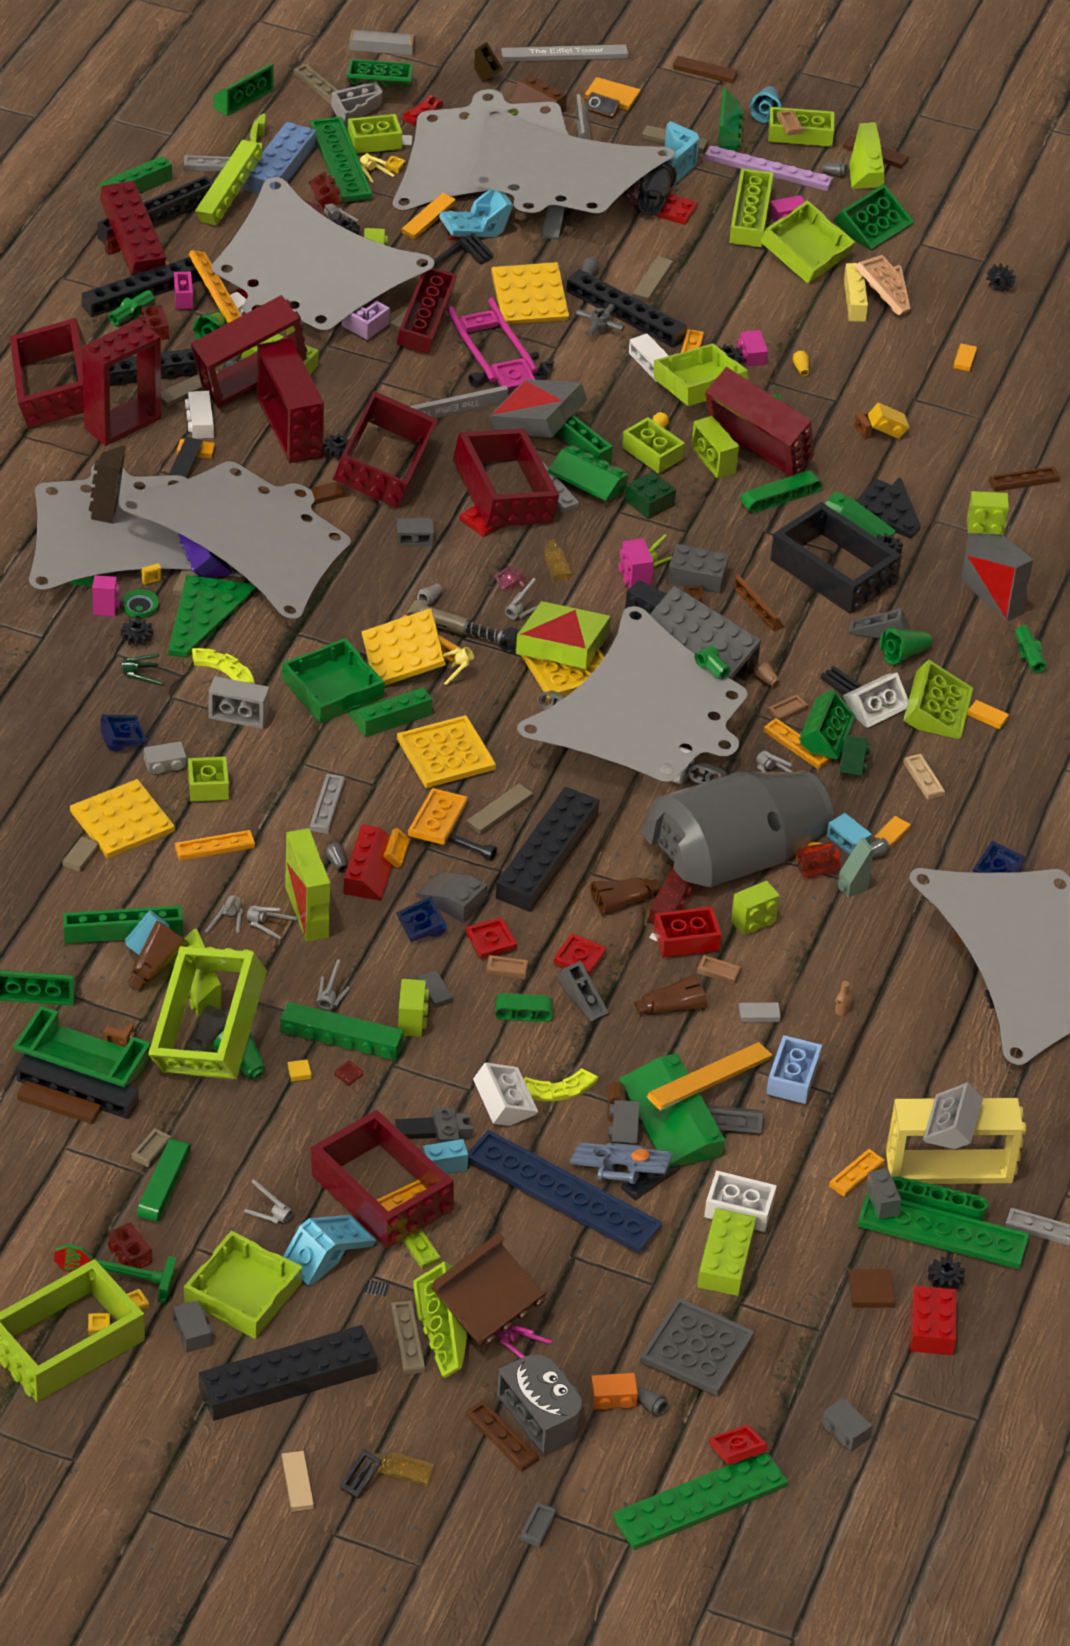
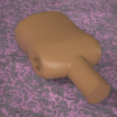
[835,981,853,1016]

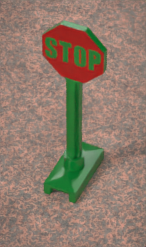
[54,1244,177,1303]

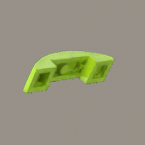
[250,114,266,150]

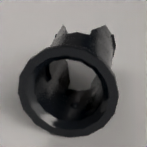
[639,161,677,216]

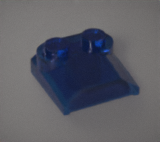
[100,714,148,752]
[972,840,1026,873]
[396,896,447,941]

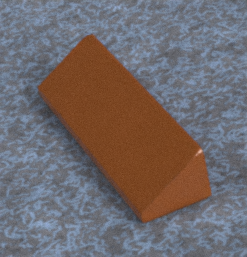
[734,574,784,632]

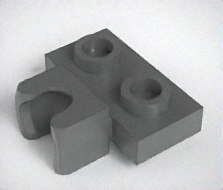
[432,1108,473,1143]

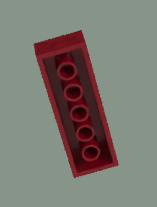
[100,181,167,275]
[396,265,457,354]

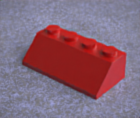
[343,824,393,901]

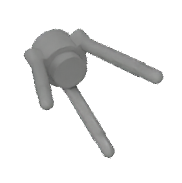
[324,204,359,222]
[505,578,538,620]
[756,751,793,772]
[205,895,244,934]
[247,905,298,940]
[316,959,350,1010]
[244,1179,293,1225]

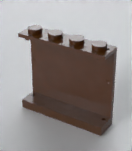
[431,1232,548,1347]

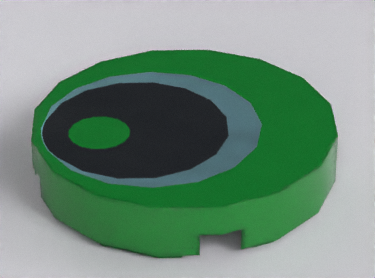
[122,589,159,618]

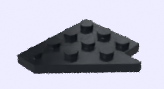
[856,478,921,539]

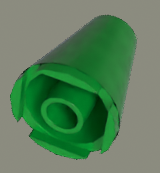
[193,310,228,340]
[880,628,932,665]
[213,1031,265,1079]

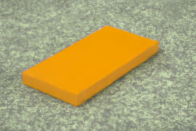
[408,788,468,845]

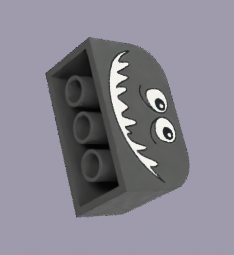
[497,1355,582,1457]

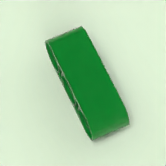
[495,993,553,1022]

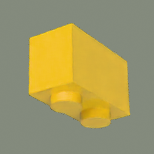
[868,402,909,439]

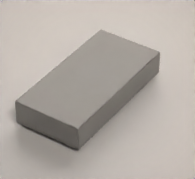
[738,1003,781,1022]

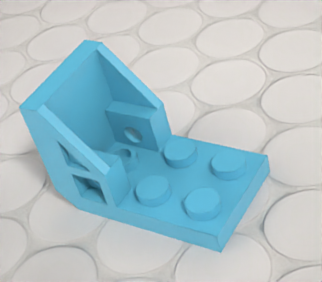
[664,121,699,184]
[439,189,513,238]
[283,1215,376,1285]

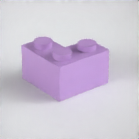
[341,301,390,340]

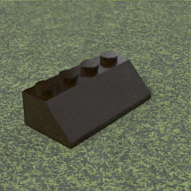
[89,445,126,523]

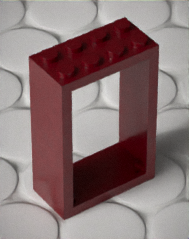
[191,295,308,408]
[10,318,86,428]
[82,319,161,446]
[257,338,324,464]
[705,366,815,476]
[332,391,438,509]
[453,428,560,527]
[310,1110,454,1249]

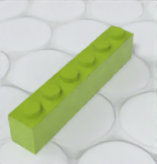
[195,140,263,225]

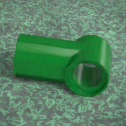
[694,645,731,680]

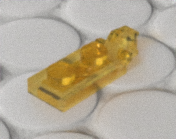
[545,539,571,580]
[371,1452,434,1486]

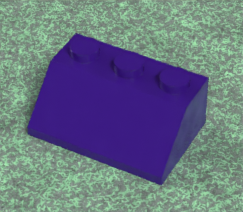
[178,534,232,578]

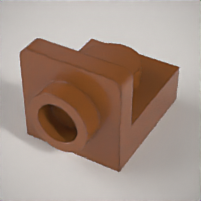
[854,410,873,440]
[104,1024,136,1047]

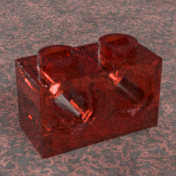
[308,171,342,209]
[139,305,169,340]
[797,841,841,877]
[107,1222,152,1269]

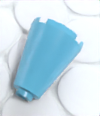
[750,86,782,123]

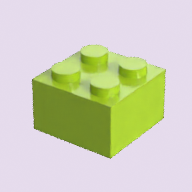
[967,491,1009,535]
[188,757,229,801]
[731,881,780,936]
[398,979,429,1037]

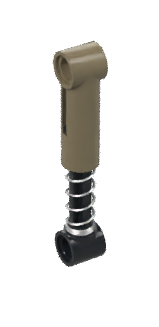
[405,600,519,653]

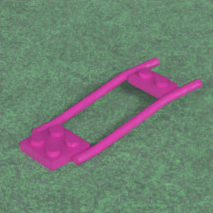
[447,298,538,392]

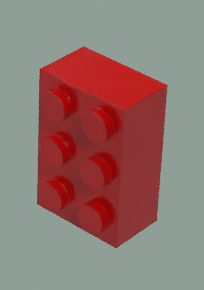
[653,906,722,958]
[910,1286,956,1355]

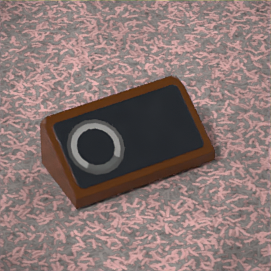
[586,92,620,119]

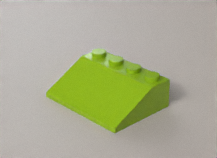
[903,660,973,739]

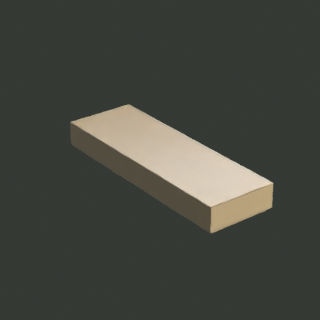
[903,754,945,800]
[282,1451,314,1512]

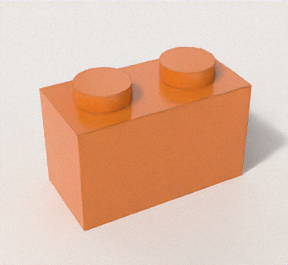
[590,1373,638,1410]

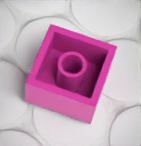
[618,538,654,588]

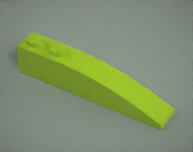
[849,122,884,189]
[413,1261,467,1378]

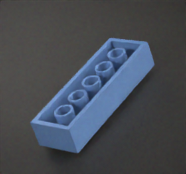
[245,122,316,194]

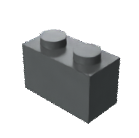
[396,518,434,546]
[608,1100,639,1143]
[866,1168,901,1219]
[173,1301,214,1353]
[822,1398,872,1451]

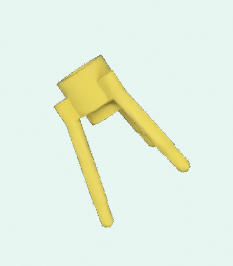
[359,153,395,183]
[443,647,474,685]

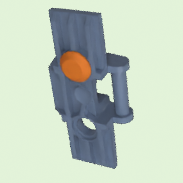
[570,1142,673,1184]

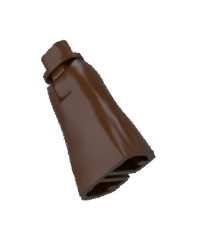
[590,878,661,915]
[127,920,189,991]
[634,974,707,1015]

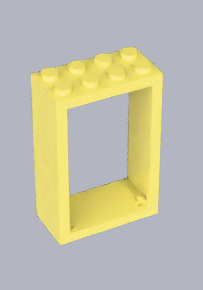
[886,1098,1026,1184]

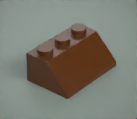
[509,75,567,114]

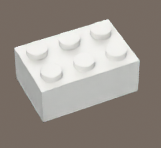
[704,1171,777,1232]

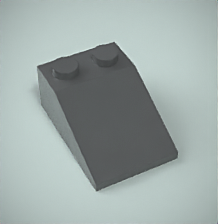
[416,872,487,923]

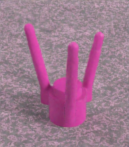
[497,1325,552,1359]

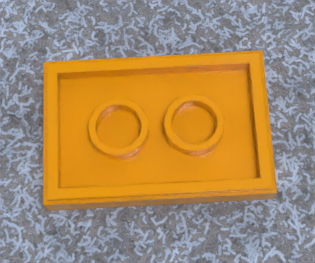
[584,77,641,111]

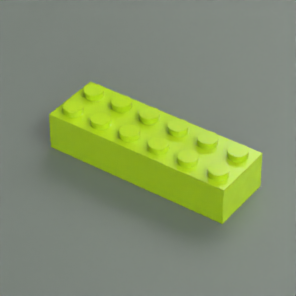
[729,168,774,247]

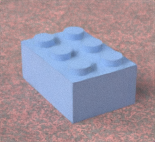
[766,1035,822,1104]

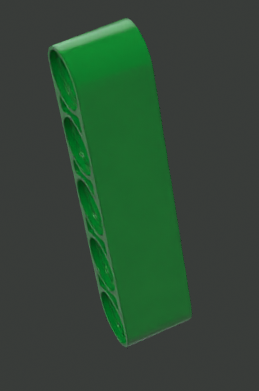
[740,470,823,513]
[137,1138,191,1222]
[892,1176,988,1221]

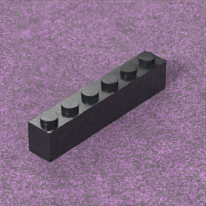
[16,1054,139,1119]

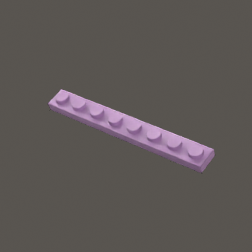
[705,145,833,191]

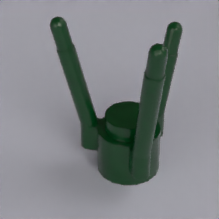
[122,653,164,686]

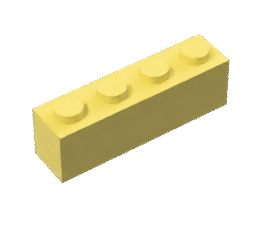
[844,263,868,321]

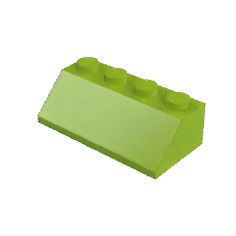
[172,929,221,1017]

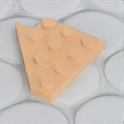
[855,255,911,315]

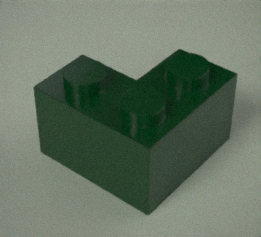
[839,735,871,776]

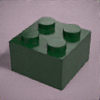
[625,471,676,519]

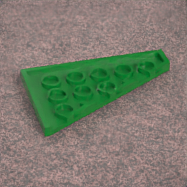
[168,575,256,658]

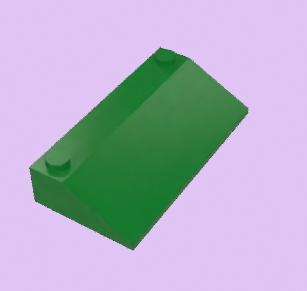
[13,1005,151,1087]
[619,1053,725,1168]

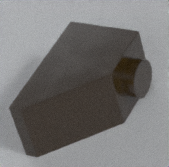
[474,42,503,82]

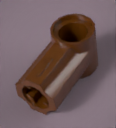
[607,1082,626,1123]

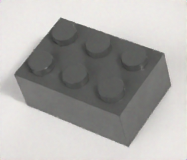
[667,544,729,594]

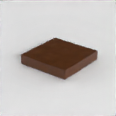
[848,1269,895,1307]

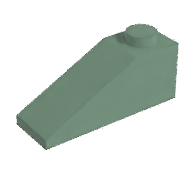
[838,837,874,898]

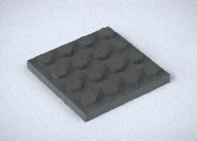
[640,1298,755,1396]

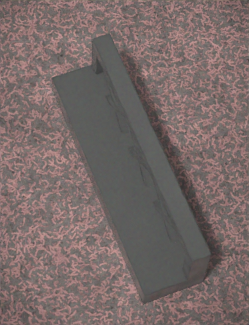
[706,1105,763,1133]

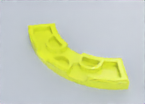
[192,648,254,684]
[523,1068,598,1102]

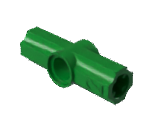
[108,290,155,326]
[1014,625,1047,674]

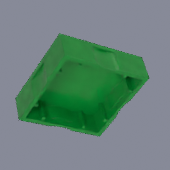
[282,638,385,724]

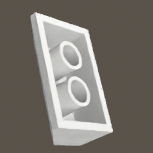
[843,673,909,728]
[473,1062,538,1126]

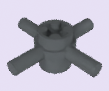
[576,304,625,337]

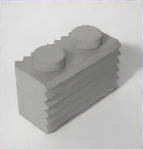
[144,741,186,775]

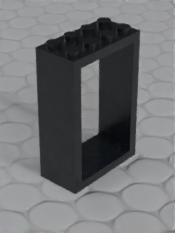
[770,502,902,614]

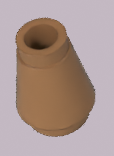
[754,661,780,688]

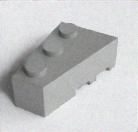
[331,82,383,127]

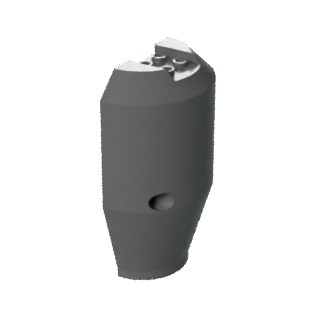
[641,770,834,887]

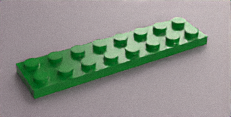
[310,117,372,203]
[857,1192,1029,1269]
[613,1451,788,1550]

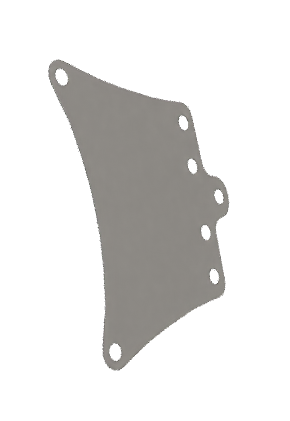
[392,89,568,210]
[468,108,675,213]
[212,177,434,330]
[119,461,351,619]
[29,464,244,590]
[517,606,747,782]
[910,868,1070,1065]

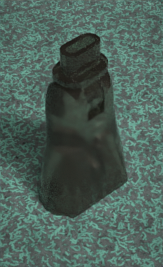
[183,1005,229,1052]

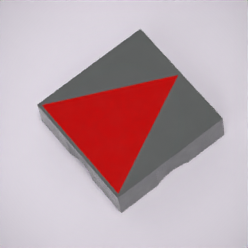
[489,379,587,437]
[961,533,1033,621]

